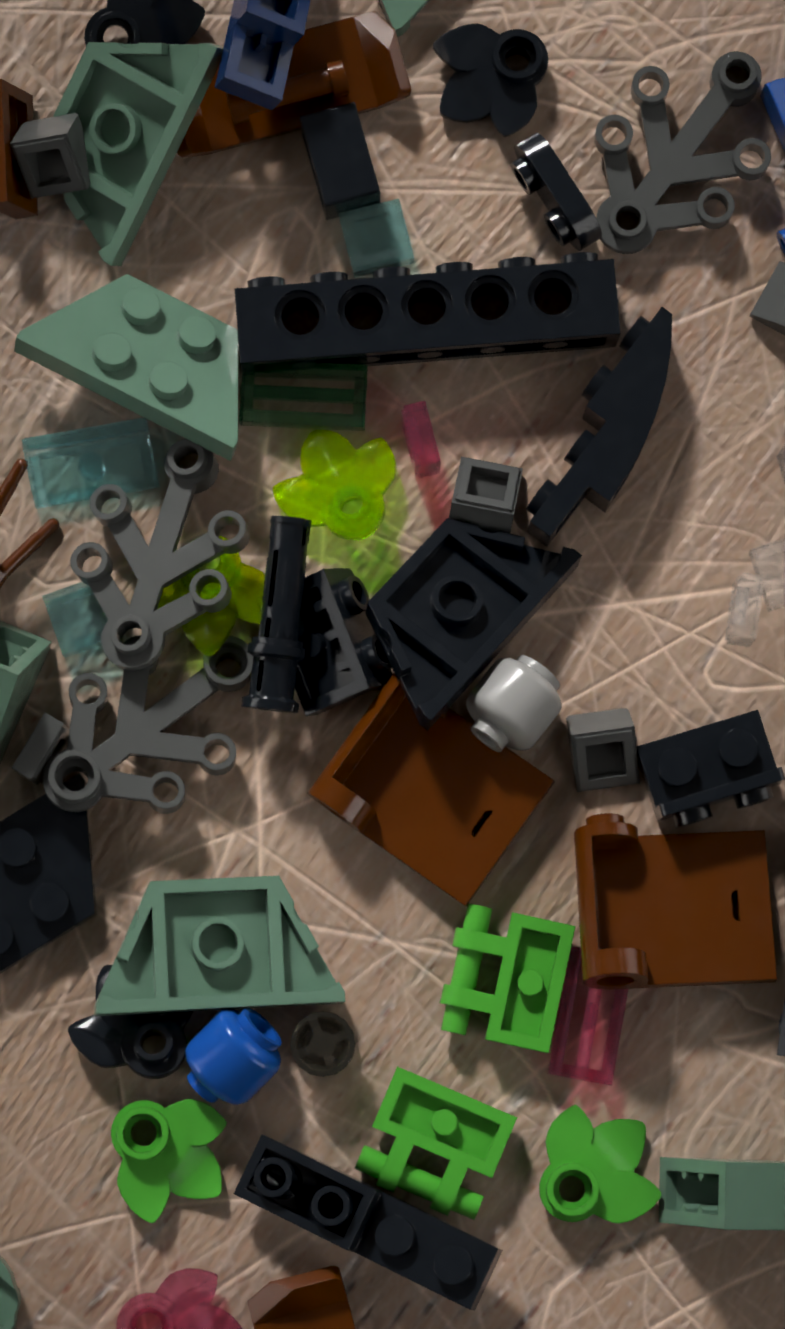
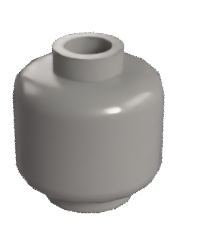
[466,655,562,752]

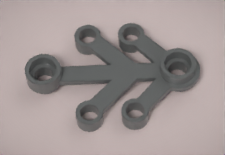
[594,51,771,254]
[70,439,250,671]
[43,635,253,814]

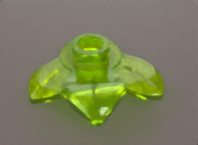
[273,429,397,540]
[157,536,265,657]

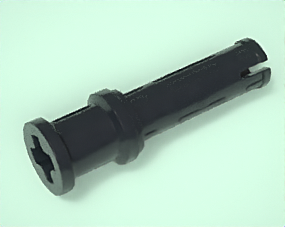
[241,516,312,713]

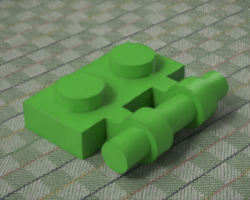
[440,904,576,1054]
[354,1066,517,1220]

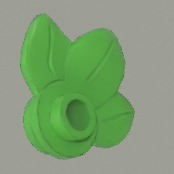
[111,1099,227,1223]
[539,1105,662,1224]

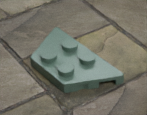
[53,42,223,266]
[14,274,238,461]
[94,876,345,1016]

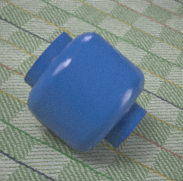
[185,1008,282,1105]

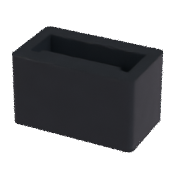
[300,102,380,220]

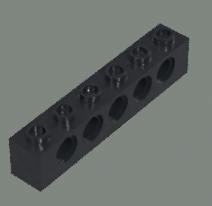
[234,252,621,376]

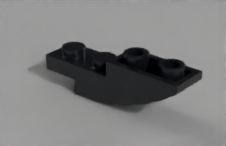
[526,307,672,547]
[234,1134,503,1311]

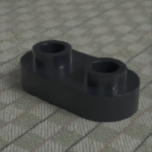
[510,132,602,251]

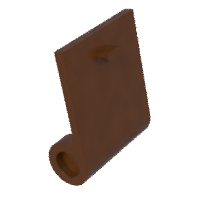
[307,673,555,907]
[574,813,777,990]

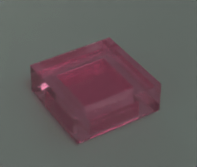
[401,401,441,479]

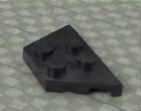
[365,518,582,731]
[0,773,97,974]

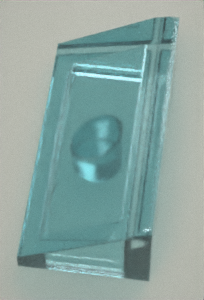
[21,418,160,509]

